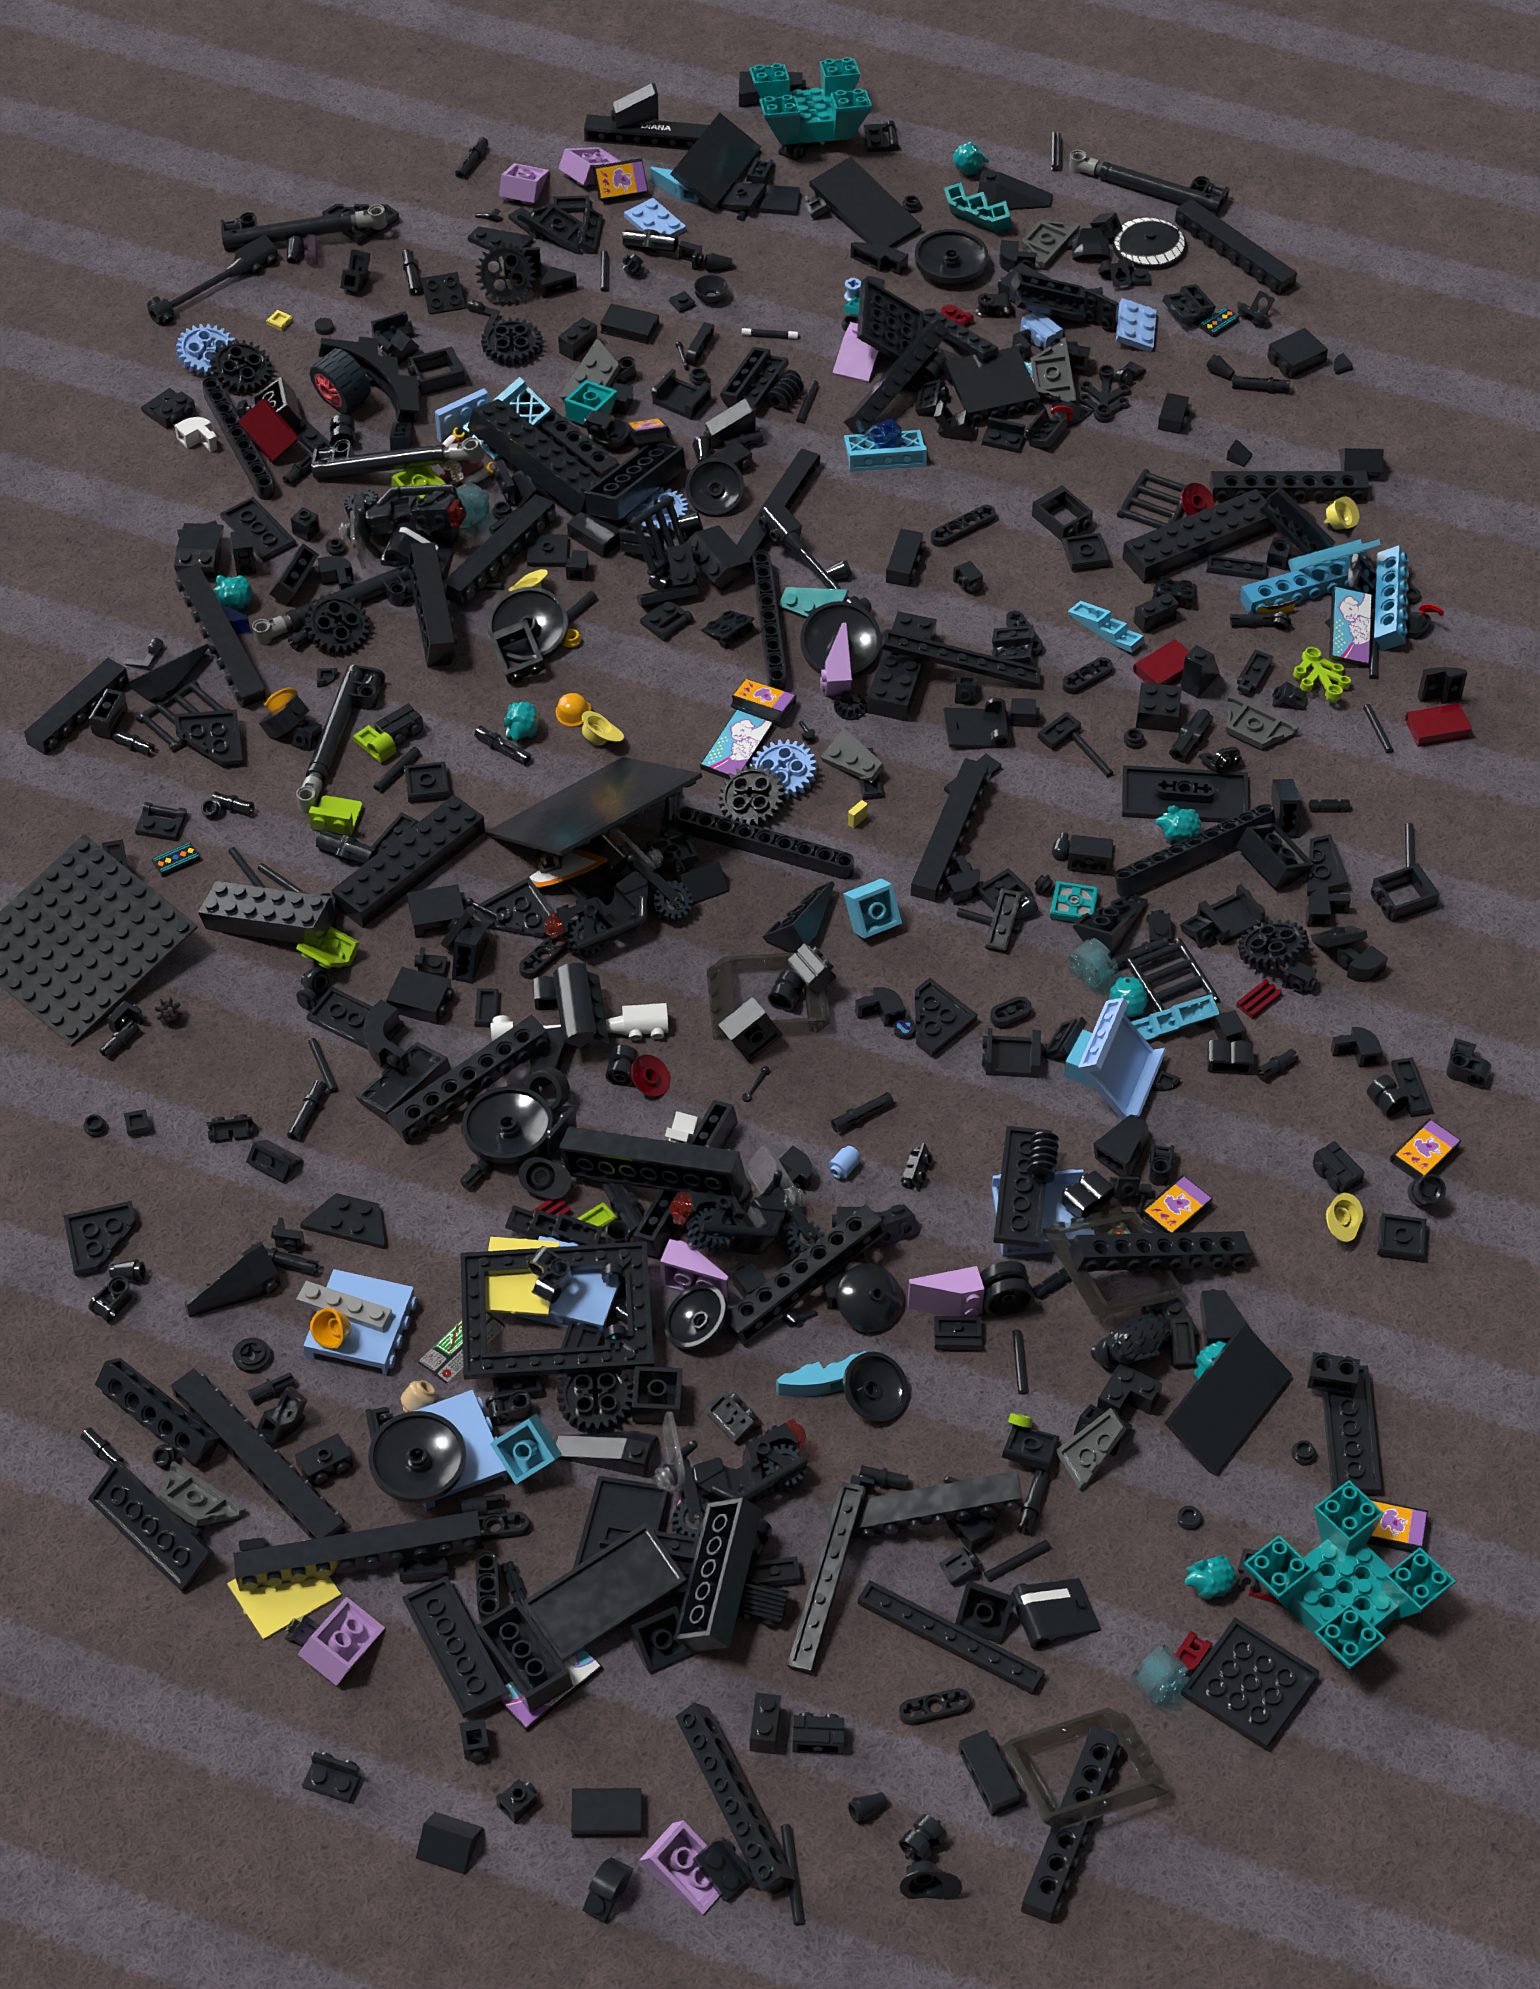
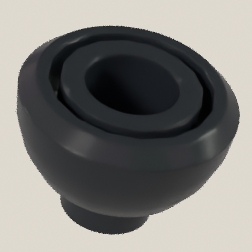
[301,967,330,998]
[1091,1336,1119,1369]

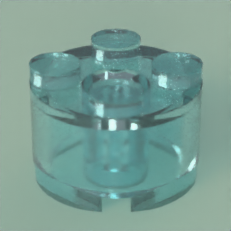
[456,482,490,528]
[1068,938,1118,991]
[1130,1644,1189,1705]

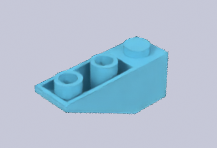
[650,166,699,203]

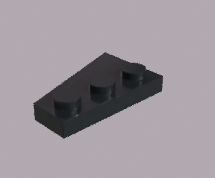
[468,226,534,250]
[1307,834,1349,896]

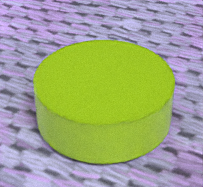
[1008,1413,1033,1428]

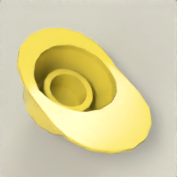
[1324,496,1359,530]
[509,570,548,591]
[582,711,624,746]
[1326,1193,1363,1242]

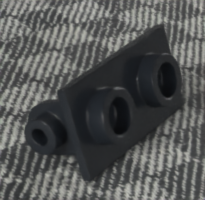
[206,1114,254,1142]
[901,1143,932,1192]

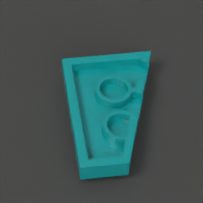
[778,587,849,617]

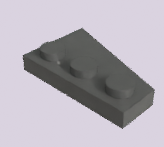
[821,728,884,783]
[1056,1408,1126,1490]

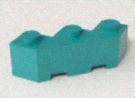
[944,183,1013,232]

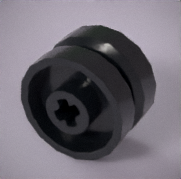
[980,1261,1034,1317]

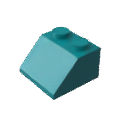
[564,380,618,425]

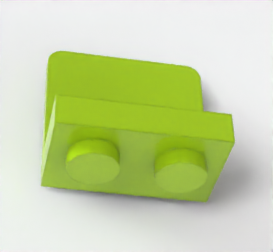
[309,796,362,836]
[296,926,360,969]

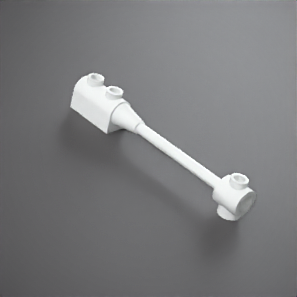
[491,1003,668,1041]

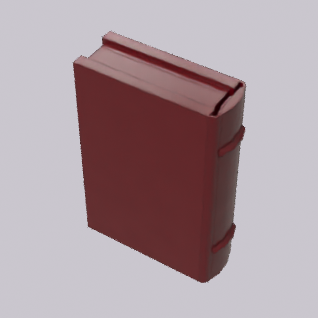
[238,399,300,462]
[1133,639,1190,685]
[1405,703,1472,747]

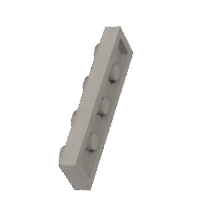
[296,1281,392,1332]

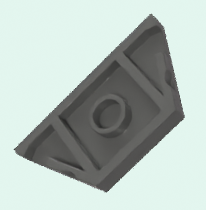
[1021,220,1080,268]
[1030,338,1076,404]
[560,339,621,401]
[1225,694,1299,749]
[159,1461,246,1527]

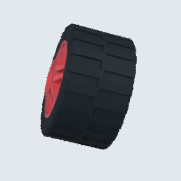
[309,348,371,414]

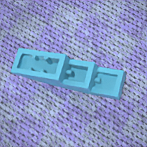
[1068,601,1145,653]
[1131,994,1219,1041]

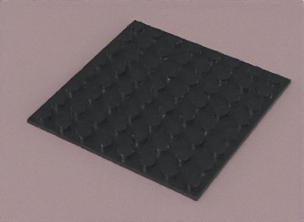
[486,757,703,856]
[0,834,199,1047]

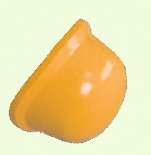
[263,687,298,712]
[556,693,591,727]
[310,1307,351,1348]

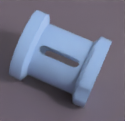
[845,278,861,302]

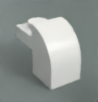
[174,417,218,452]
[665,1111,702,1143]

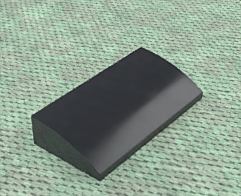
[355,1042,452,1125]

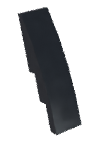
[505,1205,603,1245]

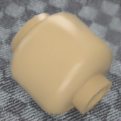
[400,1380,436,1412]

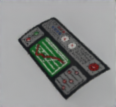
[417,1312,506,1384]

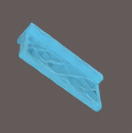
[463,377,552,461]
[844,430,927,472]
[1288,539,1381,572]

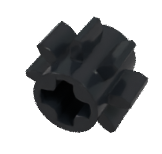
[622,253,644,276]
[155,997,183,1025]

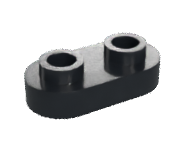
[990,996,1031,1027]

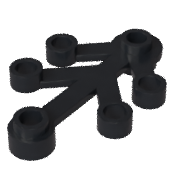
[1079,365,1130,421]

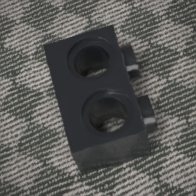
[230,530,257,576]
[1307,1352,1360,1396]

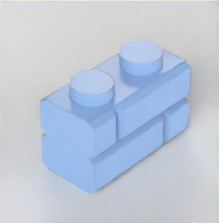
[1020,311,1063,350]

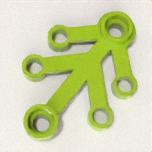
[1293,647,1351,703]

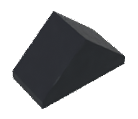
[540,266,577,298]

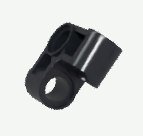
[1446,1038,1491,1088]
[527,1246,572,1304]

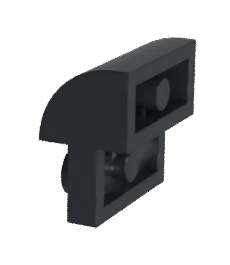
[1162,284,1216,326]

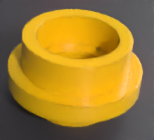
[563,629,581,647]

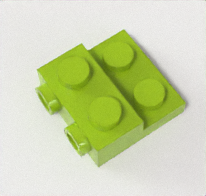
[391,466,446,498]

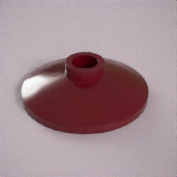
[1181,483,1214,516]
[631,1054,670,1097]

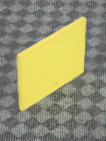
[485,1237,560,1316]
[227,1540,341,1640]

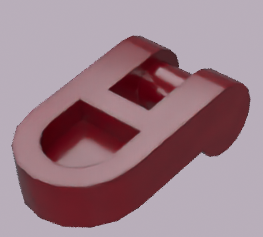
[941,305,974,327]
[1174,1631,1213,1674]

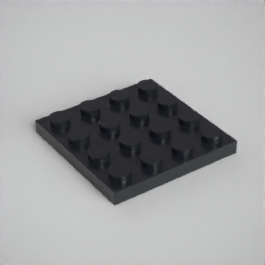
[857,277,924,361]
[1180,1618,1320,1750]

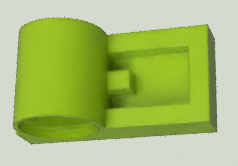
[353,725,397,763]

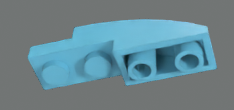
[776,1351,866,1397]

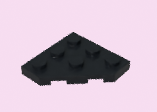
[322,204,400,244]
[174,709,243,766]
[473,877,554,938]
[915,978,978,1056]
[63,1200,136,1276]

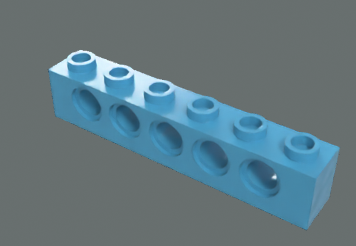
[1374,545,1409,651]
[1239,556,1351,614]

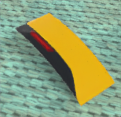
[1257,599,1296,615]

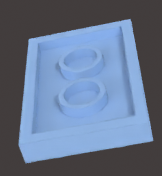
[624,198,686,235]
[1116,298,1157,352]
[435,388,489,443]

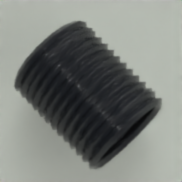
[605,1220,631,1244]

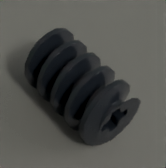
[766,370,804,410]
[1027,1131,1059,1183]

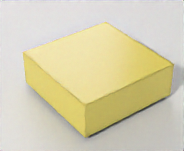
[266,310,293,331]
[848,800,868,828]

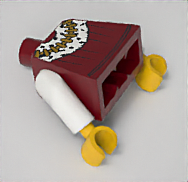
[439,427,494,485]

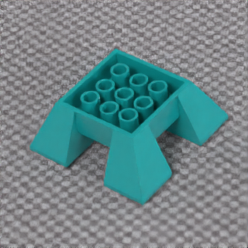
[750,57,872,145]
[1243,1480,1456,1669]

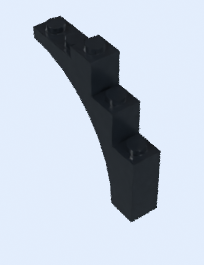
[318,336,419,423]

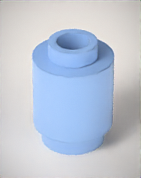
[828,1146,861,1179]

